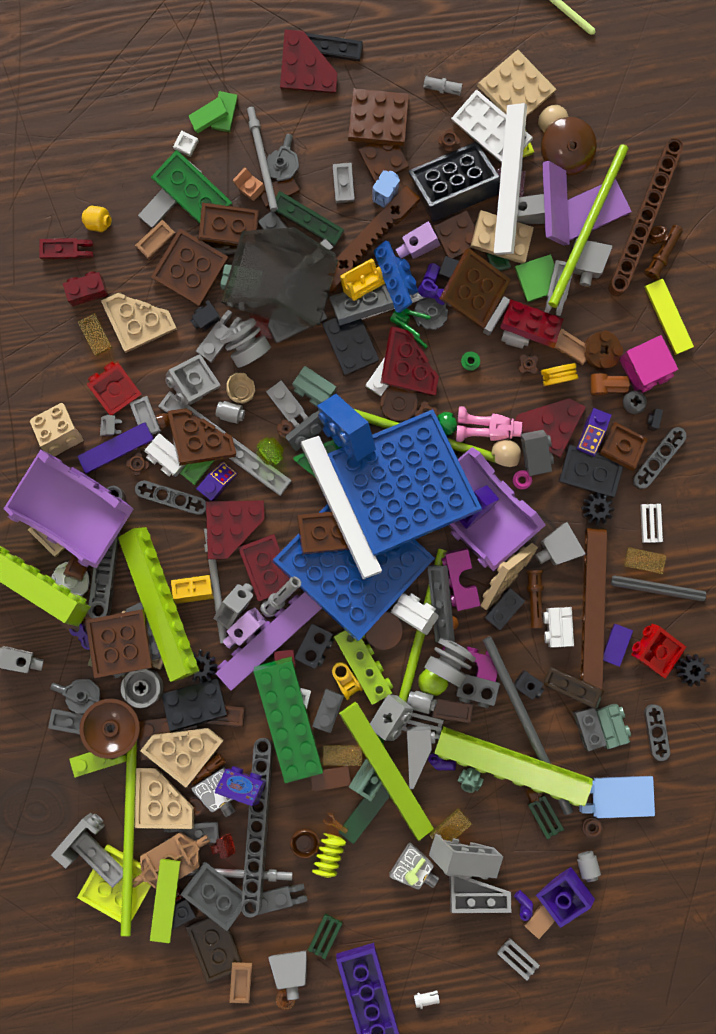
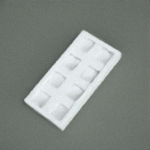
[451,90,533,163]

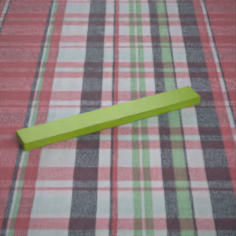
[339,702,434,841]

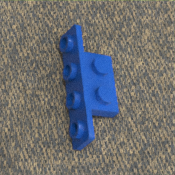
[374,241,418,313]

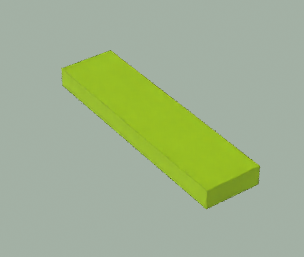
[150,859,181,943]

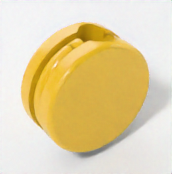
[541,363,578,386]

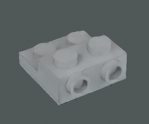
[165,354,220,407]

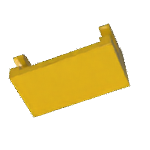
[340,259,385,301]
[171,575,214,604]

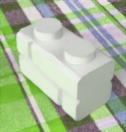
[145,434,185,477]
[391,593,439,635]
[543,607,574,647]

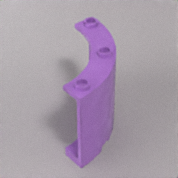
[448,447,545,571]
[4,450,133,568]

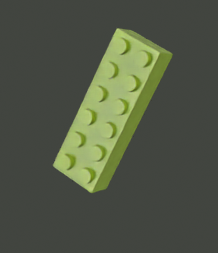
[0,546,91,627]

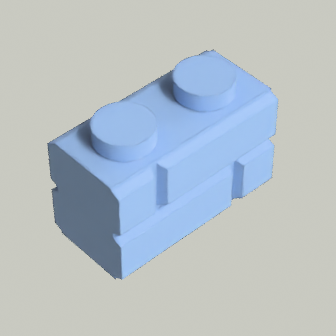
[372,170,400,208]

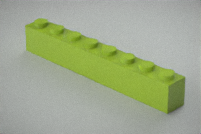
[118,527,199,682]
[434,726,593,806]

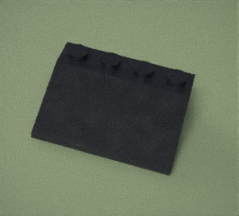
[408,142,500,222]

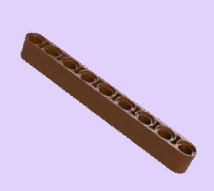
[608,138,683,296]
[580,528,607,699]

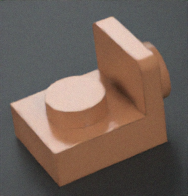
[233,168,265,201]

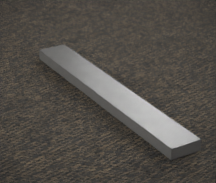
[158,391,292,496]

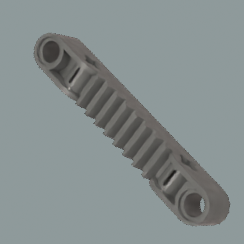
[88,486,126,619]

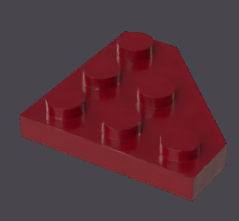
[280,29,338,93]
[380,327,439,396]
[515,398,586,458]
[206,500,264,560]

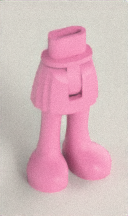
[456,406,522,442]

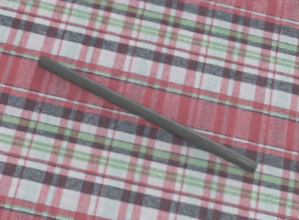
[482,636,573,815]

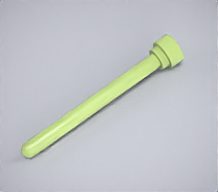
[549,0,595,35]

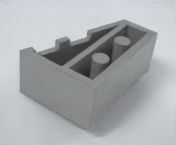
[429,834,503,879]
[449,875,511,913]

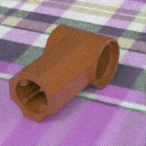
[591,373,629,395]

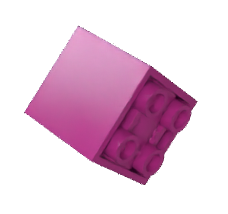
[620,335,678,393]

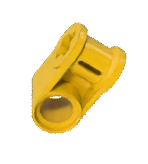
[332,662,363,700]

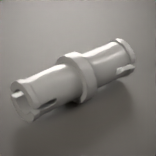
[423,76,463,96]

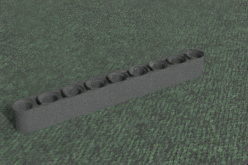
[241,738,274,918]

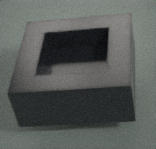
[646,408,663,431]

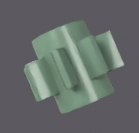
[458,768,484,793]

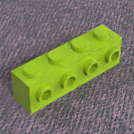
[334,630,394,705]

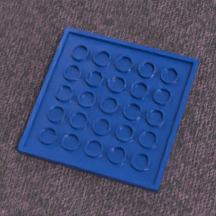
[327,409,482,556]
[272,504,435,642]

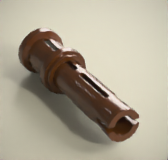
[644,225,683,280]
[526,570,544,628]

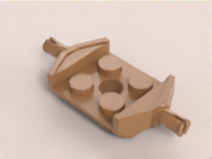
[132,831,211,889]

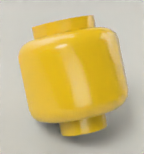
[82,206,112,232]

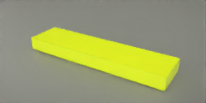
[644,279,694,355]

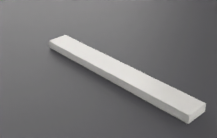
[494,103,527,255]
[301,436,382,579]

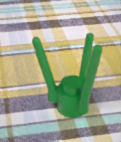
[390,308,431,348]

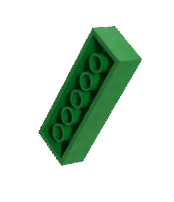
[254,656,323,783]

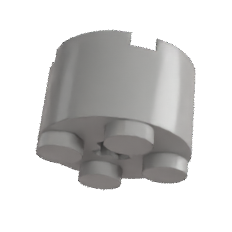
[121,668,163,708]

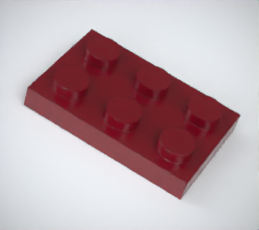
[500,299,563,348]
[238,534,290,602]

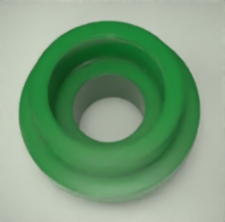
[461,352,480,371]

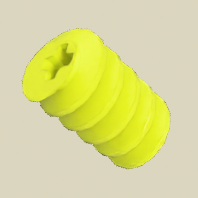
[312,833,346,878]

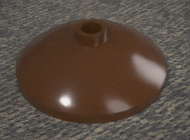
[541,117,597,175]
[79,699,140,759]

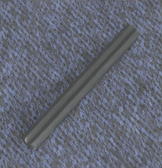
[611,576,706,601]

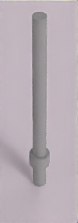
[247,107,278,211]
[204,529,227,643]
[188,868,292,882]

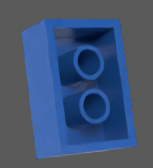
[317,394,376,462]

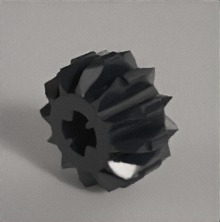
[581,493,615,525]
[190,650,218,683]
[676,654,710,687]

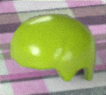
[418,669,449,696]

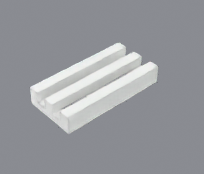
[640,504,663,543]

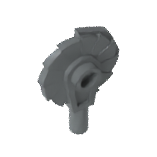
[267,134,299,181]
[413,297,448,330]
[50,679,100,714]

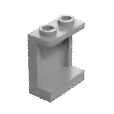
[51,813,105,868]

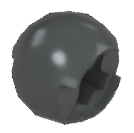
[623,390,647,414]

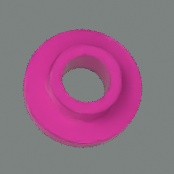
[513,470,532,490]

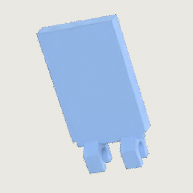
[579,776,655,818]

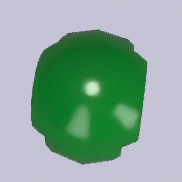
[437,412,457,436]

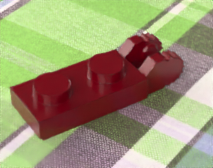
[39,238,93,259]

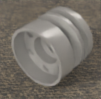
[220,318,271,368]
[424,638,476,687]

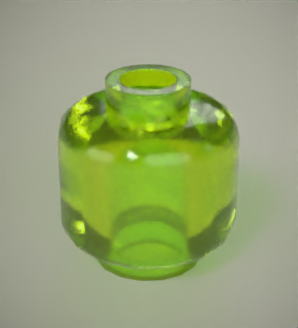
[256,437,284,465]

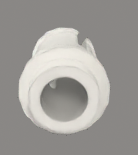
[414,990,440,1009]

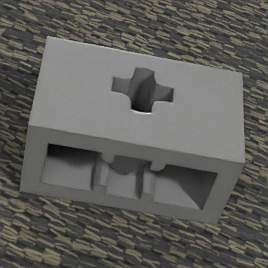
[370,694,414,741]

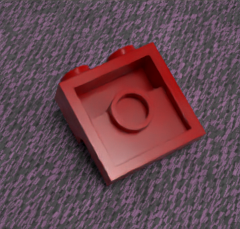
[87,361,141,415]
[631,623,686,679]

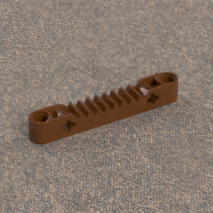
[318,186,421,294]

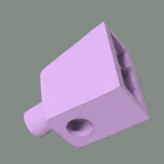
[395,221,441,259]
[223,608,267,649]

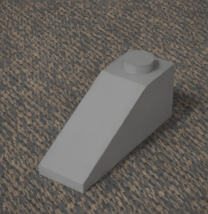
[407,726,435,789]

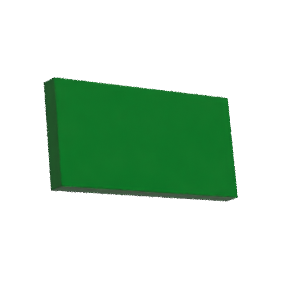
[151,150,232,224]

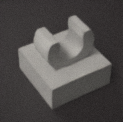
[100,415,122,436]

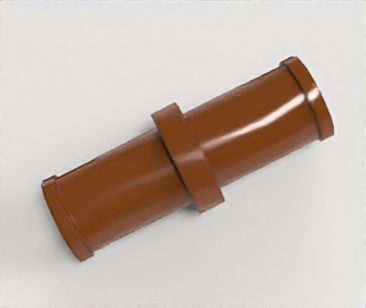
[191,753,226,786]

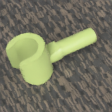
[405,858,426,885]

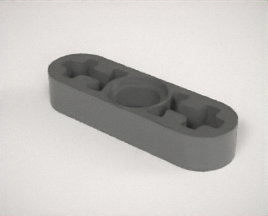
[644,704,670,761]

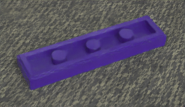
[77,422,154,474]

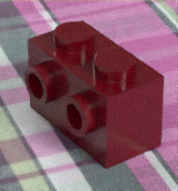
[62,271,108,306]

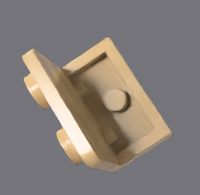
[30,403,84,456]

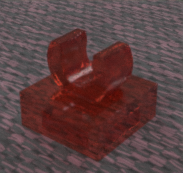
[211,833,236,859]

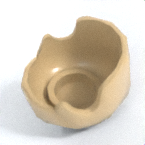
[538,105,569,133]
[226,373,255,404]
[492,439,521,467]

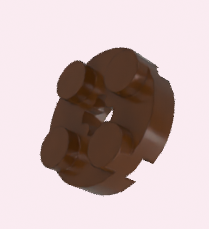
[584,330,623,369]

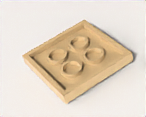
[477,50,556,117]

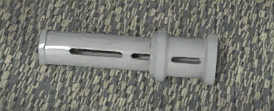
[260,576,301,617]

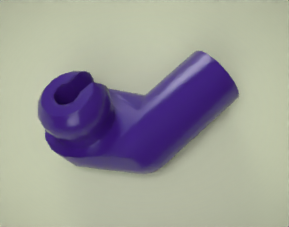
[428,753,456,771]
[514,890,533,921]

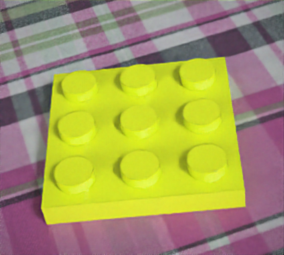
[77,844,151,923]

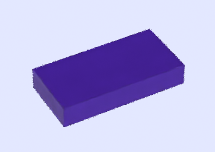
[603,624,633,667]

